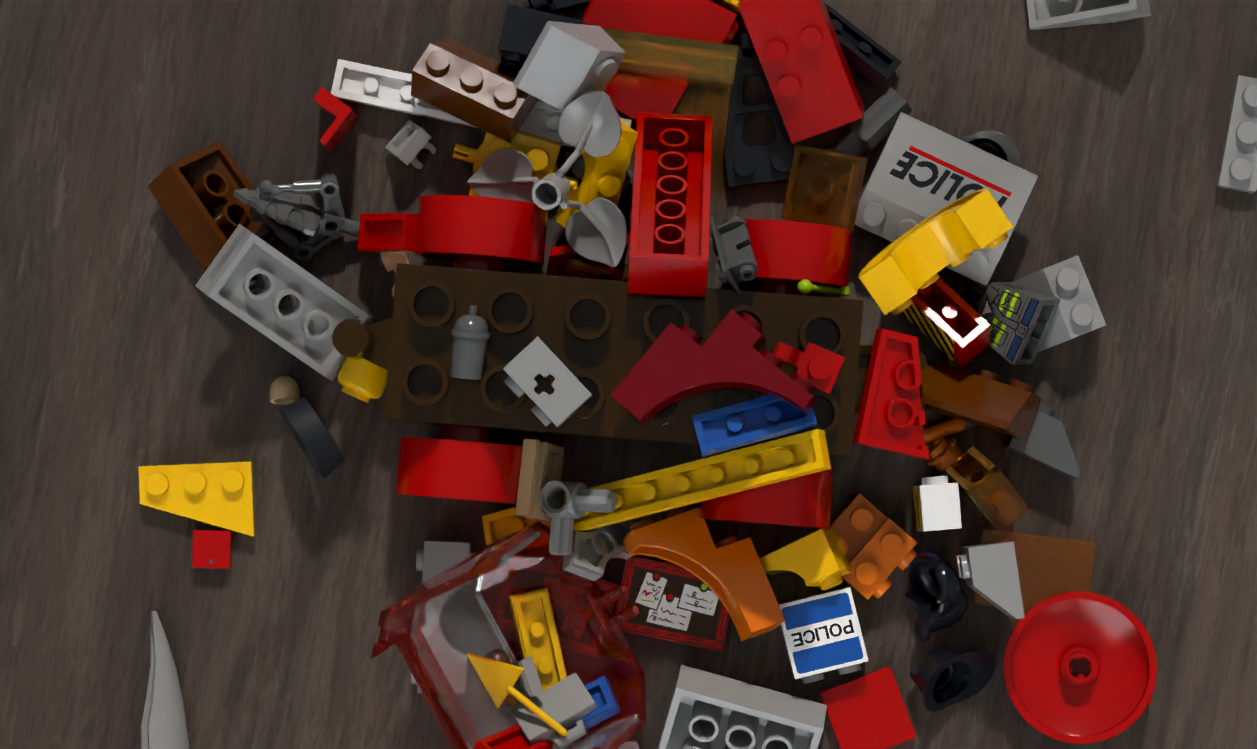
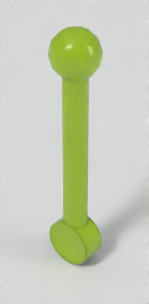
[797,279,850,296]

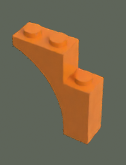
[623,506,785,642]

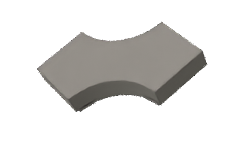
[563,520,636,581]

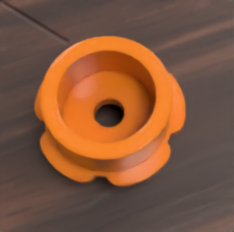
[927,437,961,471]

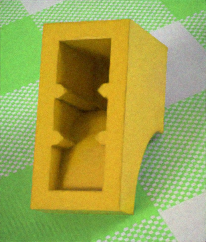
[759,528,852,590]

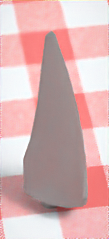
[140,611,189,749]

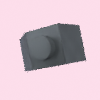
[1004,404,1081,479]

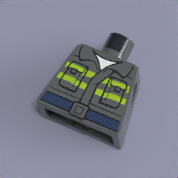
[965,282,1060,365]

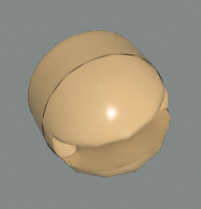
[270,376,300,405]

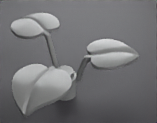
[467,91,627,267]

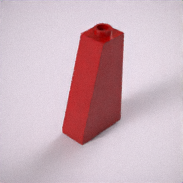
[581,0,739,48]

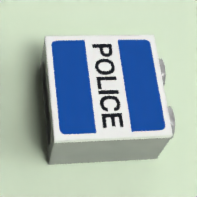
[778,586,869,684]

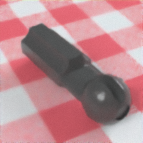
[821,87,912,183]

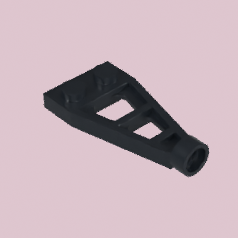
[723,33,801,188]

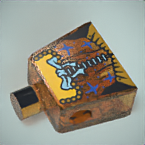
[944,446,1028,532]

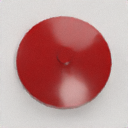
[1004,591,1157,744]

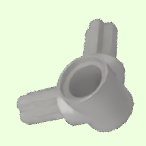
[539,480,617,556]

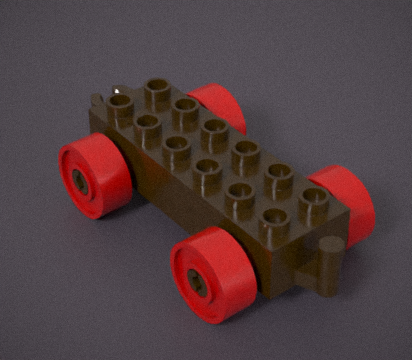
[332,195,927,529]

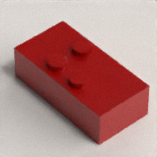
[737,0,865,144]

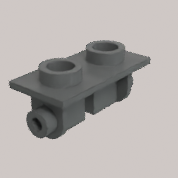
[709,216,758,295]

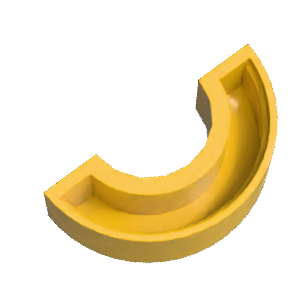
[858,188,1013,315]

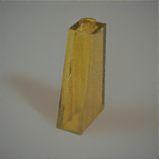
[602,28,739,90]

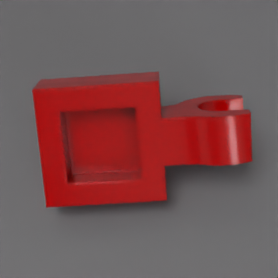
[773,342,845,394]

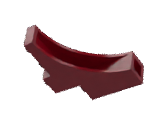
[610,310,817,426]

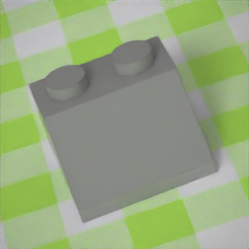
[513,21,626,111]
[1011,255,1106,352]
[955,541,1025,619]

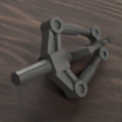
[233,173,360,261]

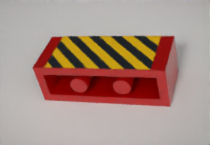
[901,277,990,369]

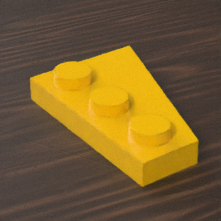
[138,462,256,537]

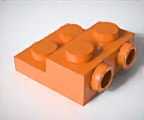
[829,493,917,600]

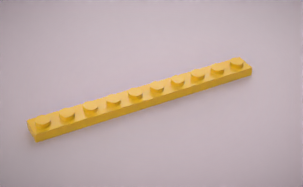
[482,429,831,554]

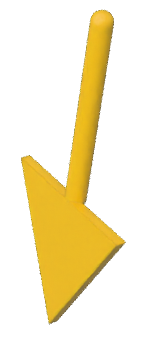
[467,653,568,736]

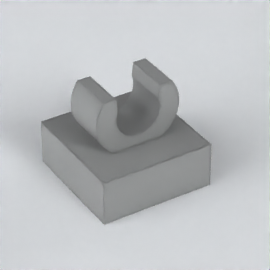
[385,120,436,169]

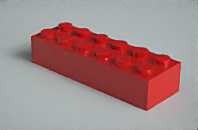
[627,112,712,297]

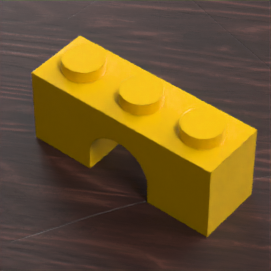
[555,122,638,228]

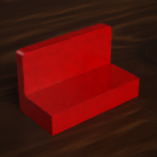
[313,87,358,154]

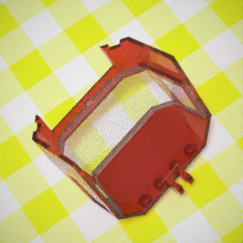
[371,521,646,749]

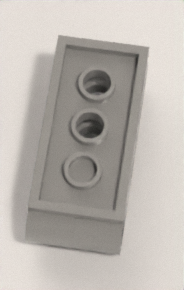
[195,224,376,382]

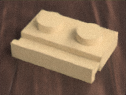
[515,439,564,523]

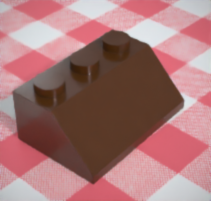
[411,37,538,143]
[147,141,278,271]
[919,357,1042,441]

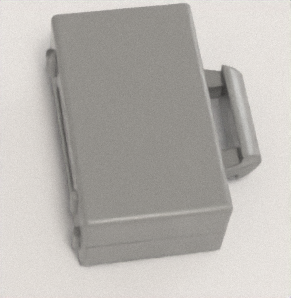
[511,673,598,749]

